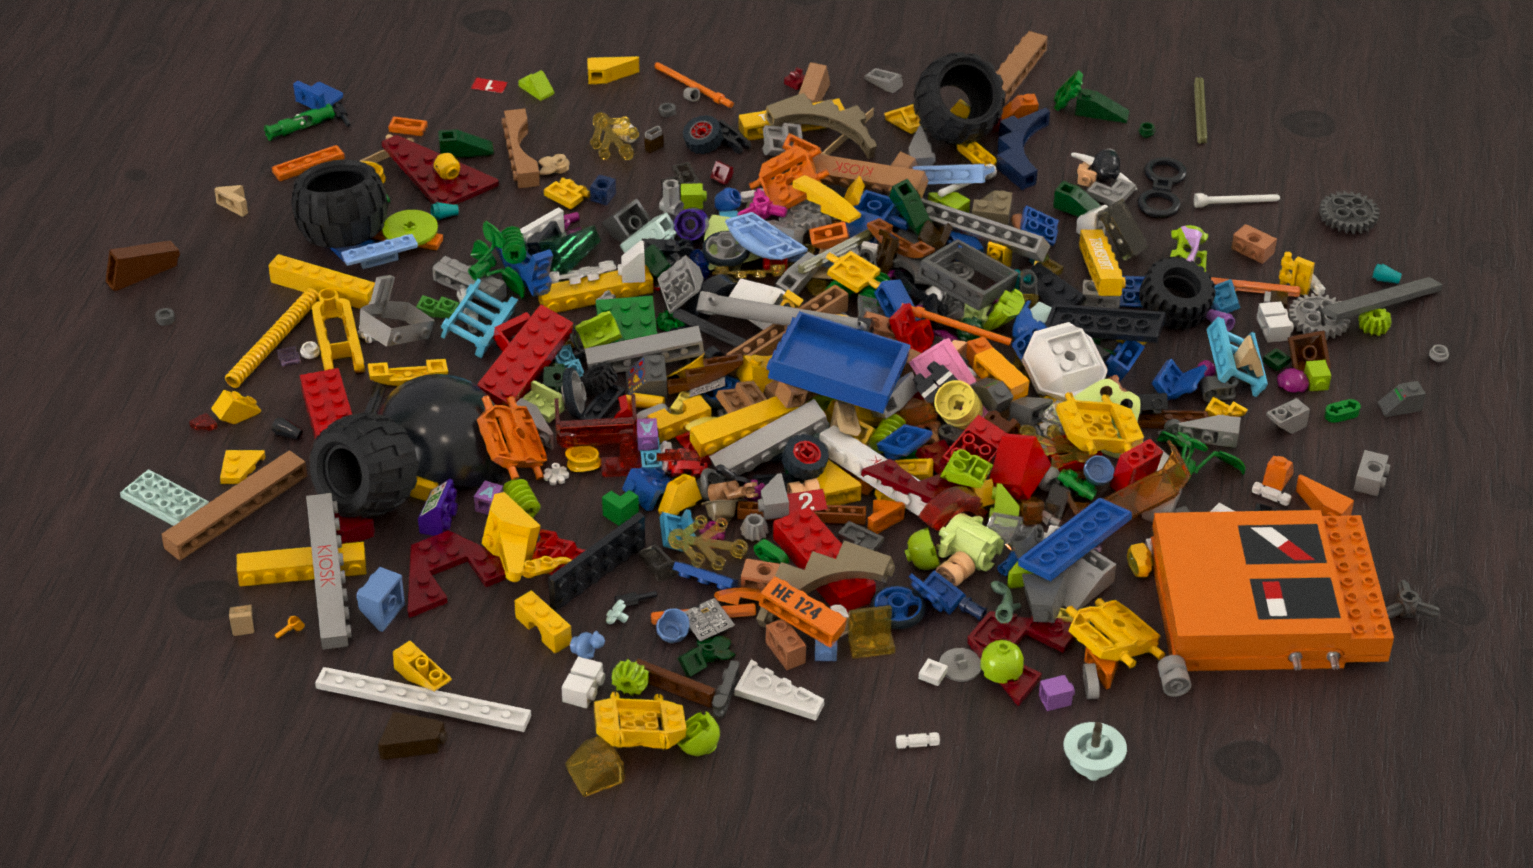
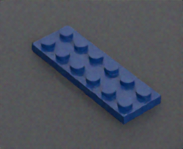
[1018,498,1132,581]

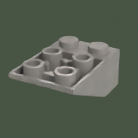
[657,255,704,314]
[1059,549,1116,611]

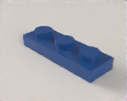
[673,561,739,590]

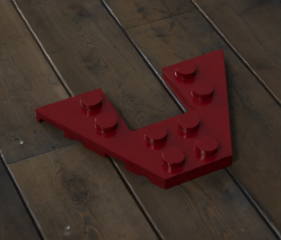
[861,440,974,511]
[408,530,507,618]
[967,611,1076,706]

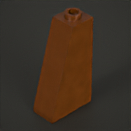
[105,240,180,291]

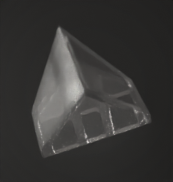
[986,512,1023,551]

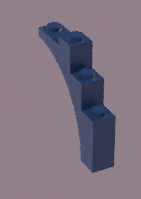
[996,108,1050,190]

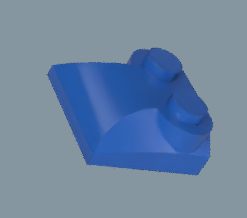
[877,424,933,461]

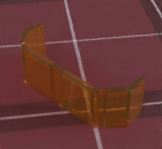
[1066,440,1191,520]

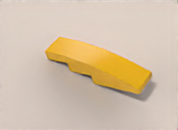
[793,175,861,223]

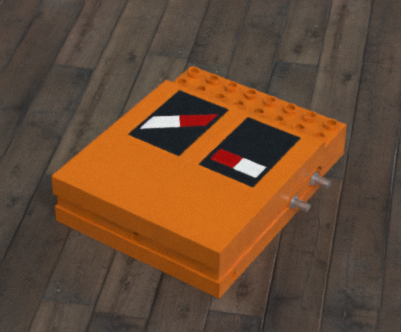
[1150,510,1394,671]

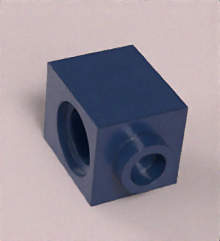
[590,175,616,205]

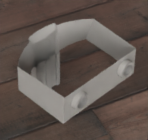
[359,275,435,347]

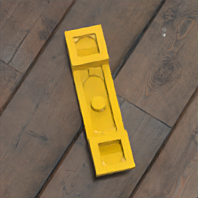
[368,359,448,386]

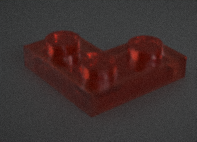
[601,441,642,477]
[656,448,701,463]

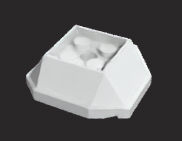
[1021,322,1108,401]

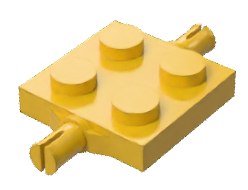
[826,251,881,293]

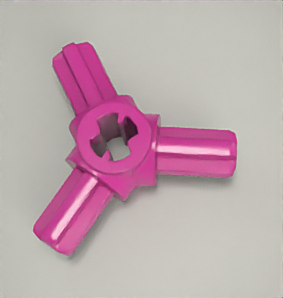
[737,189,787,219]

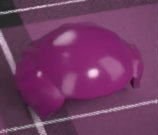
[1277,368,1309,393]

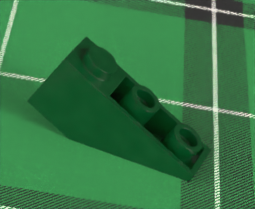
[438,129,494,157]
[889,178,932,236]
[1053,181,1110,220]

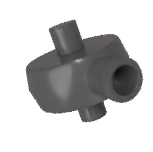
[1158,419,1181,436]

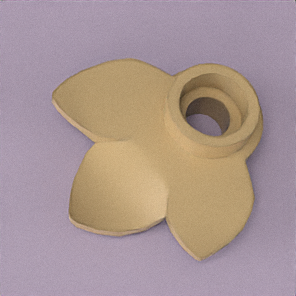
[538,154,570,175]

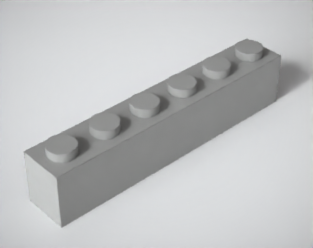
[585,326,704,373]
[709,399,829,481]

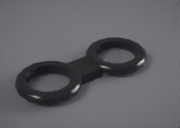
[1137,157,1187,218]

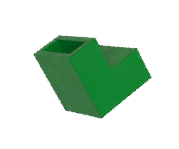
[602,490,639,526]

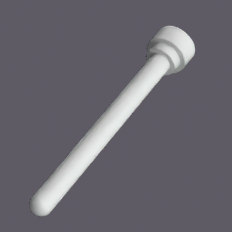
[938,164,997,197]
[1194,193,1280,208]

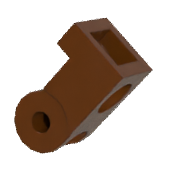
[984,410,1024,435]

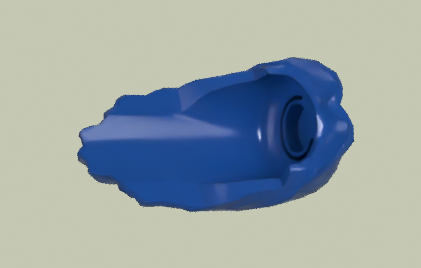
[1012,300,1037,341]

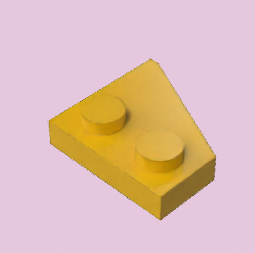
[884,104,924,134]
[220,450,265,484]

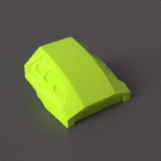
[983,289,1025,331]
[940,449,993,488]

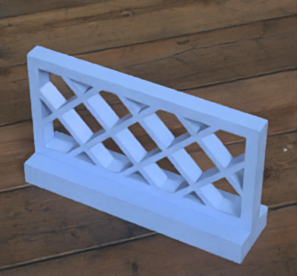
[913,164,995,184]

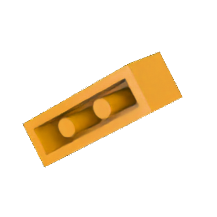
[973,348,1030,402]

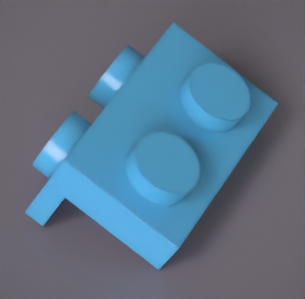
[1211,279,1240,313]
[659,509,695,552]

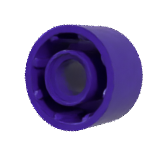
[674,208,709,240]

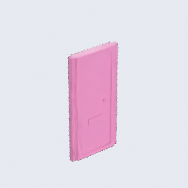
[909,338,988,431]

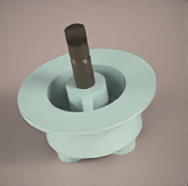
[1064,722,1127,781]

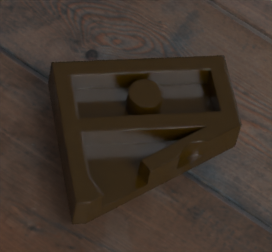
[875,229,899,275]

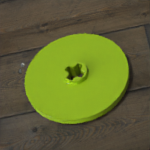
[382,210,438,246]

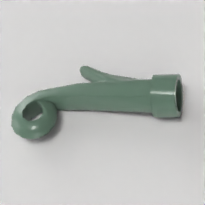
[991,581,1021,623]

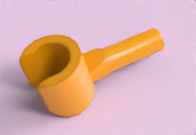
[275,616,305,639]

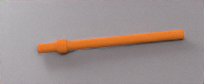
[654,62,734,108]
[901,303,1012,346]

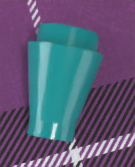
[431,202,459,220]
[1372,263,1402,284]

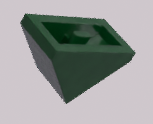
[644,244,671,278]

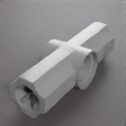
[659,179,684,230]

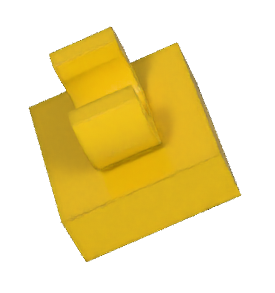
[780,289,803,308]

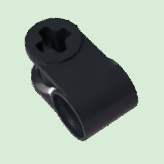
[922,293,948,328]

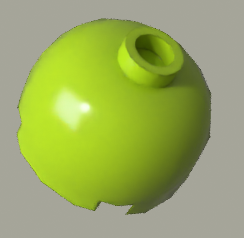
[904,528,940,570]
[980,640,1024,683]
[677,712,720,756]

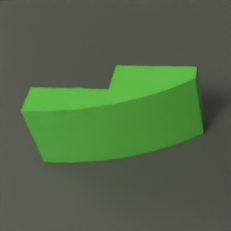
[416,295,459,318]

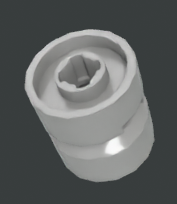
[1158,655,1191,696]

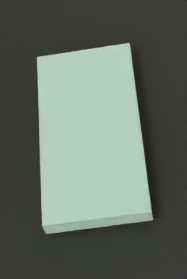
[120,469,209,526]

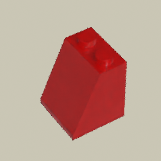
[989,433,1051,500]

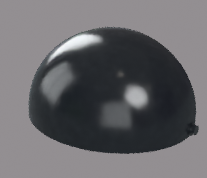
[376,374,506,487]

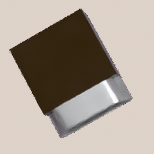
[644,126,664,153]
[1264,290,1288,309]

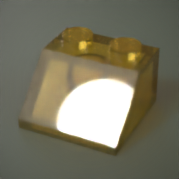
[565,736,625,797]

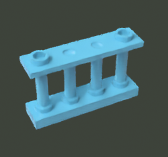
[441,279,518,358]
[1206,317,1268,397]

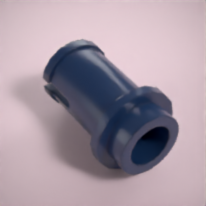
[959,597,987,621]

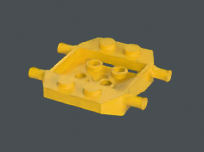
[1056,392,1144,455]
[1065,598,1165,668]
[594,692,686,749]

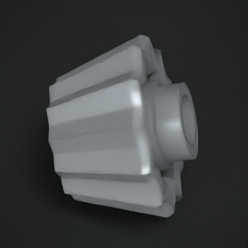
[740,513,769,541]

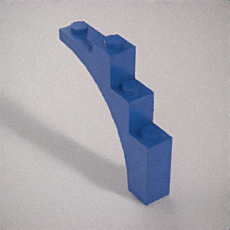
[495,246,553,297]

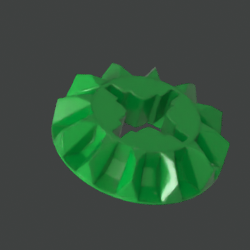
[656,310,686,332]

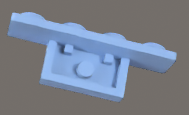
[341,234,418,269]

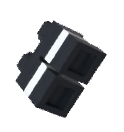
[913,361,958,411]

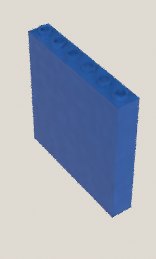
[766,311,911,413]

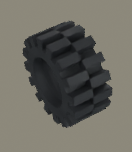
[580,362,618,395]

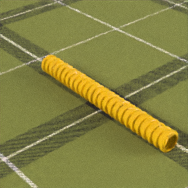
[225,288,319,388]

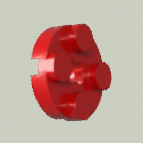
[667,461,708,478]

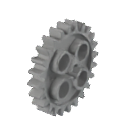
[779,200,836,233]
[1288,293,1351,340]

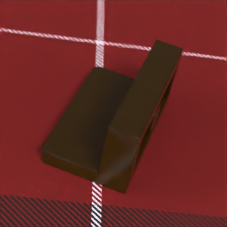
[917,220,953,254]

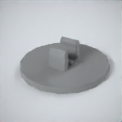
[939,648,982,682]

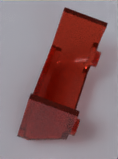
[554,394,637,448]

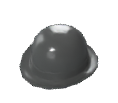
[696,468,726,501]

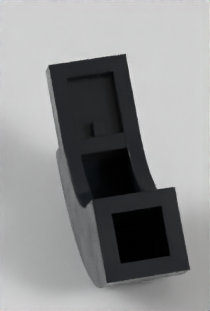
[684,274,738,320]

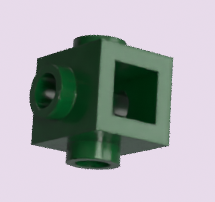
[543,363,568,391]

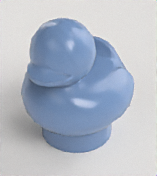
[570,631,605,659]

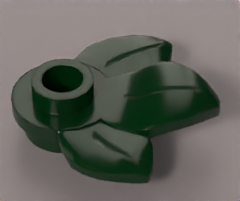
[697,636,735,662]

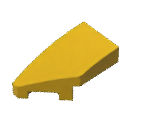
[1205,397,1248,417]

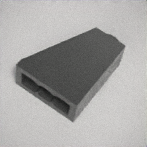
[1022,574,1067,623]

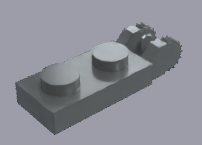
[712,660,740,719]

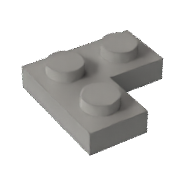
[1086,179,1136,209]

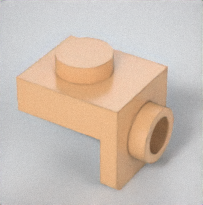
[1077,162,1097,187]

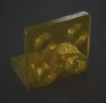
[848,605,895,658]

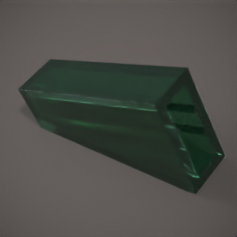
[539,225,601,275]

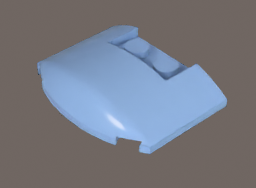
[725,212,808,260]

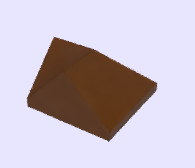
[1287,330,1331,373]

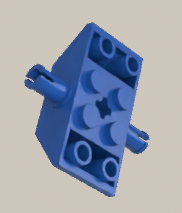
[846,190,909,244]

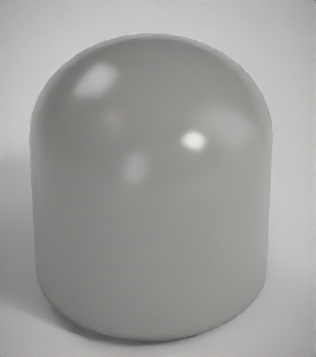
[683,87,700,102]

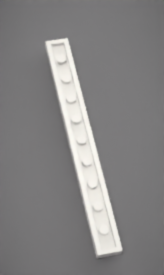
[315,667,531,732]

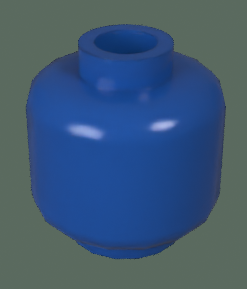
[714,187,741,212]

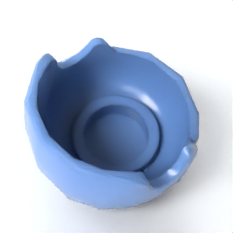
[1083,455,1115,486]
[656,608,689,643]

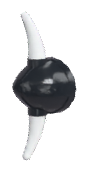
[1071,149,1137,191]

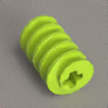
[869,413,906,453]
[503,479,540,518]

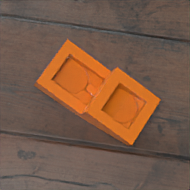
[714,587,761,605]

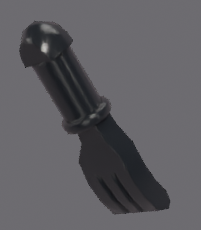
[716,464,751,487]

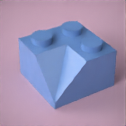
[356,567,405,632]

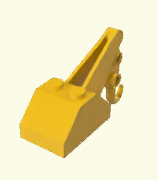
[481,492,572,582]

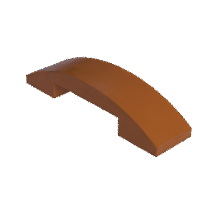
[867,218,935,258]

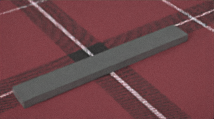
[1323,277,1443,320]

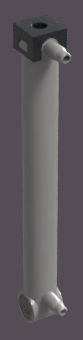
[696,291,875,333]

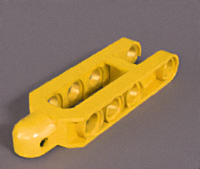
[312,288,365,374]

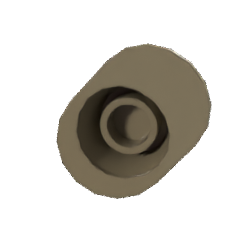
[702,498,745,524]

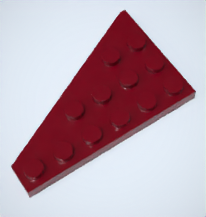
[382,135,499,205]

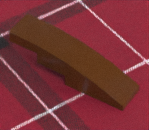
[667,353,744,394]

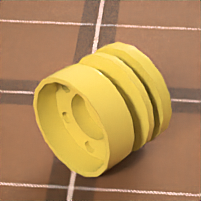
[934,380,983,430]

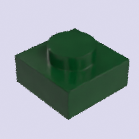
[1263,348,1291,371]
[677,647,707,677]

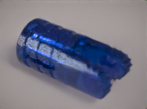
[689,250,710,278]

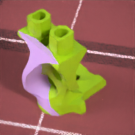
[1170,225,1208,272]

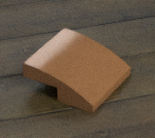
[716,381,767,414]

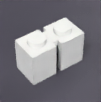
[1257,302,1293,342]
[562,657,605,708]

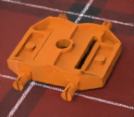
[749,145,830,209]
[477,396,547,480]

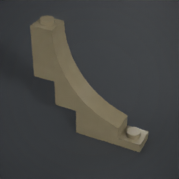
[756,541,895,628]

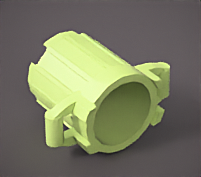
[936,513,1004,572]

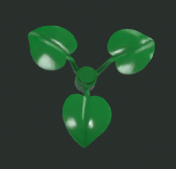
[468,220,525,299]
[1157,431,1246,482]

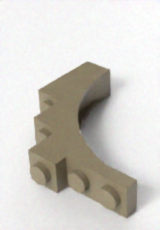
[765,93,877,159]

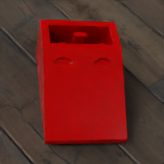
[942,414,1008,465]

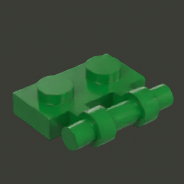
[1054,70,1083,111]
[1057,468,1098,501]

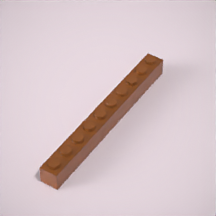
[737,501,866,525]

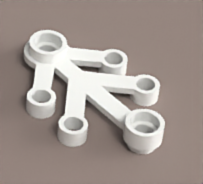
[549,261,616,284]

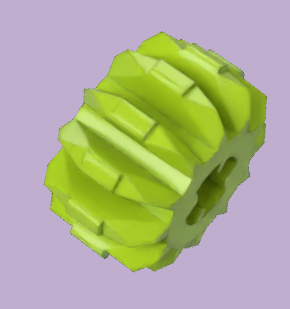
[1358,308,1392,336]
[611,659,649,696]

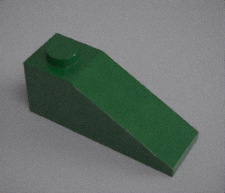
[1075,89,1130,123]

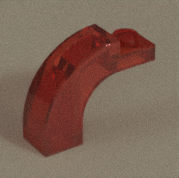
[918,486,987,532]

